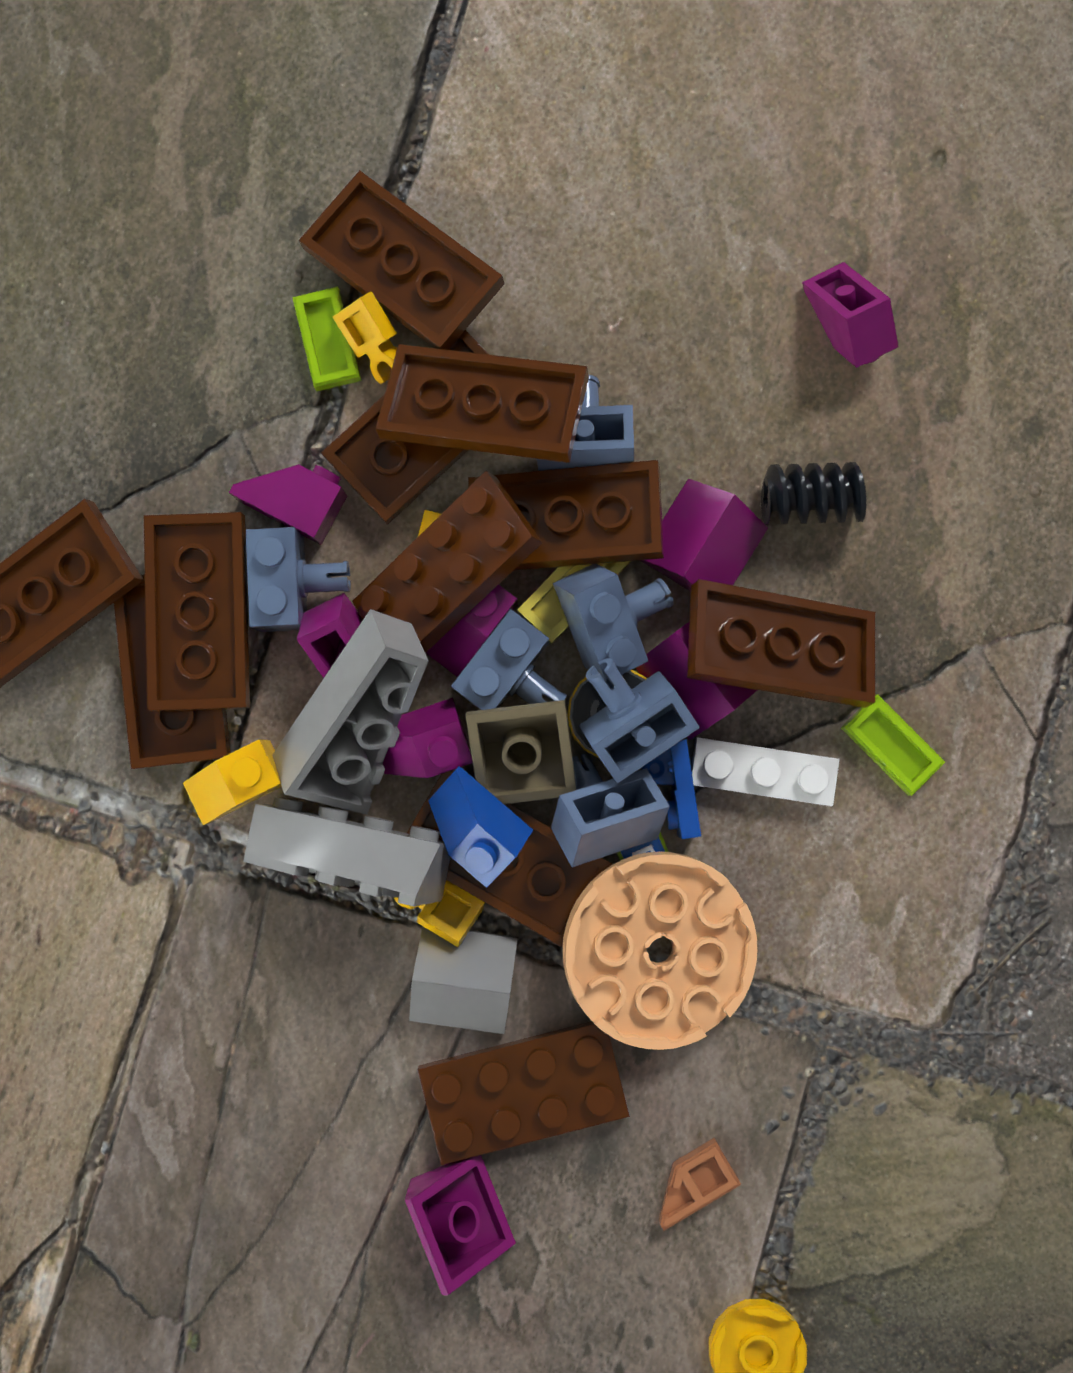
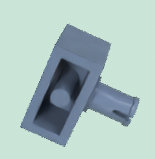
[537,375,634,471]
[246,527,351,632]
[553,564,673,680]
[451,609,568,710]
[579,658,700,784]
[551,754,670,867]

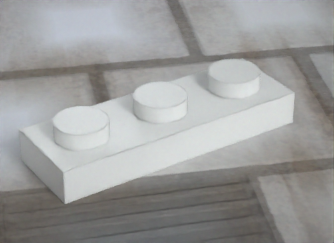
[691,737,840,806]

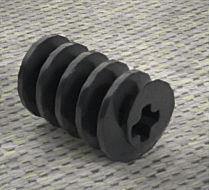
[761,462,867,525]

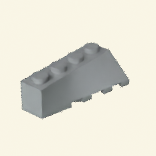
[272,609,429,815]
[243,797,451,907]

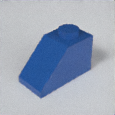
[428,766,533,888]

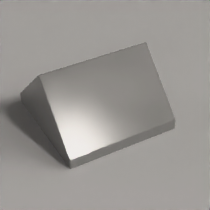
[409,926,518,1034]

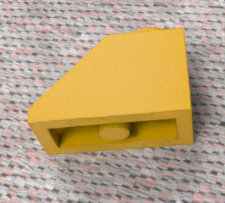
[183,739,282,825]

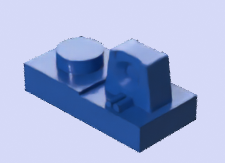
[641,739,701,839]

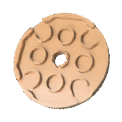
[562,851,758,1050]

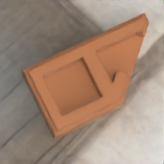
[659,1138,741,1231]

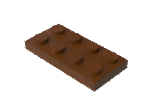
[299,170,505,350]
[321,330,489,525]
[376,344,589,463]
[468,460,664,570]
[352,471,543,653]
[0,499,144,688]
[144,512,250,711]
[114,574,231,769]
[687,579,875,708]
[407,770,612,948]
[418,1021,630,1165]

